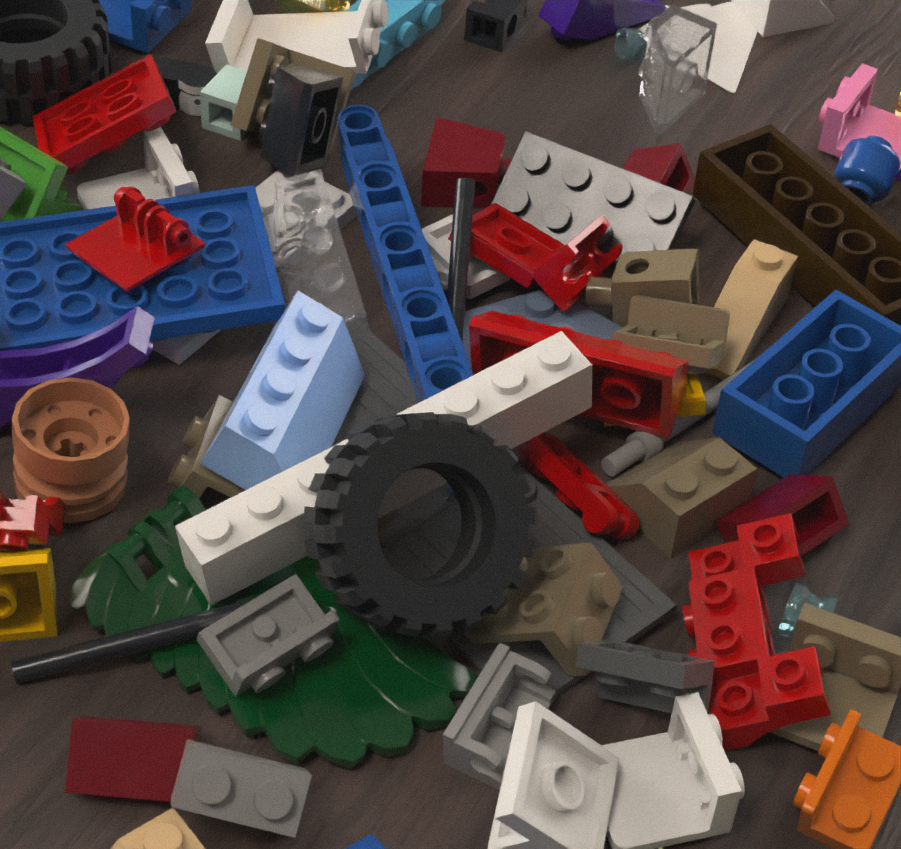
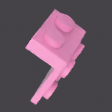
[818,63,901,179]

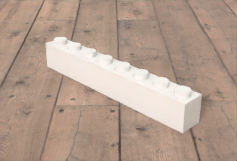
[175,331,592,605]

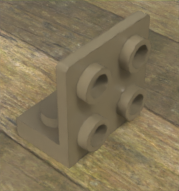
[231,38,355,156]
[769,603,901,751]

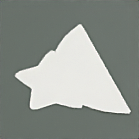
[630,1,758,93]

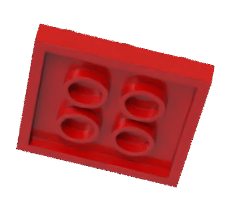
[32,54,177,175]

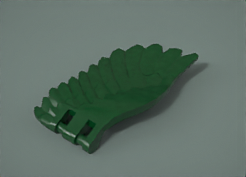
[69,486,479,768]

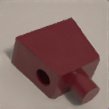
[421,118,512,209]

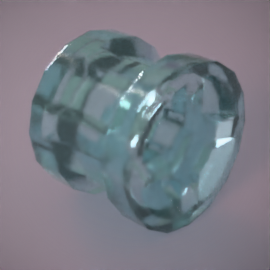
[778,582,839,639]

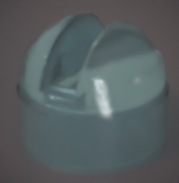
[614,27,649,62]

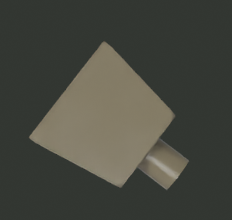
[586,249,700,327]

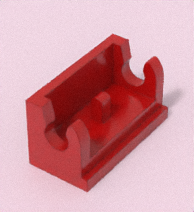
[531,215,623,312]

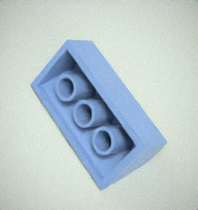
[200,291,365,490]

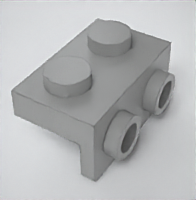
[197,574,341,697]

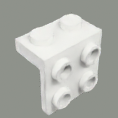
[77,127,200,210]
[602,692,745,849]

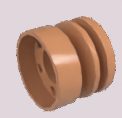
[12,377,130,524]

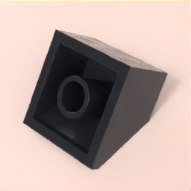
[259,63,344,176]

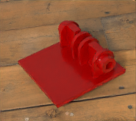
[65,186,206,292]

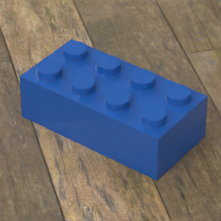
[712,290,901,477]

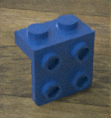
[98,0,192,53]

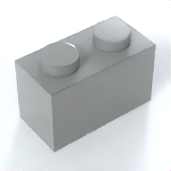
[171,739,312,838]

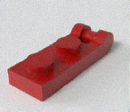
[516,432,639,540]

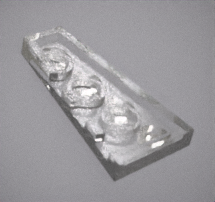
[270,169,369,334]

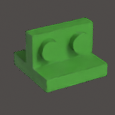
[0,127,83,222]

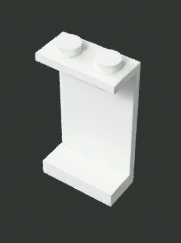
[205,0,389,74]

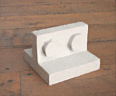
[487,701,619,849]

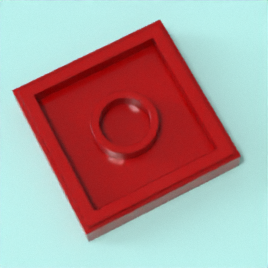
[448,203,564,288]

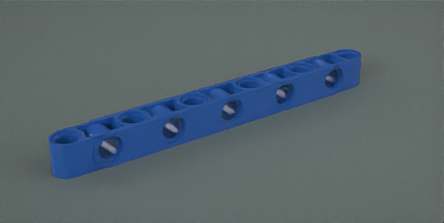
[337,105,473,499]

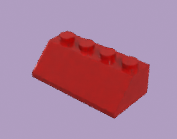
[469,311,689,439]

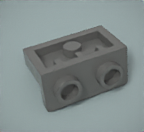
[575,640,715,713]

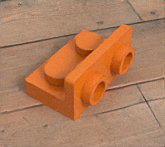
[793,709,901,849]

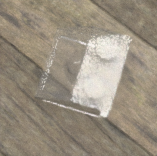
[639,4,717,135]

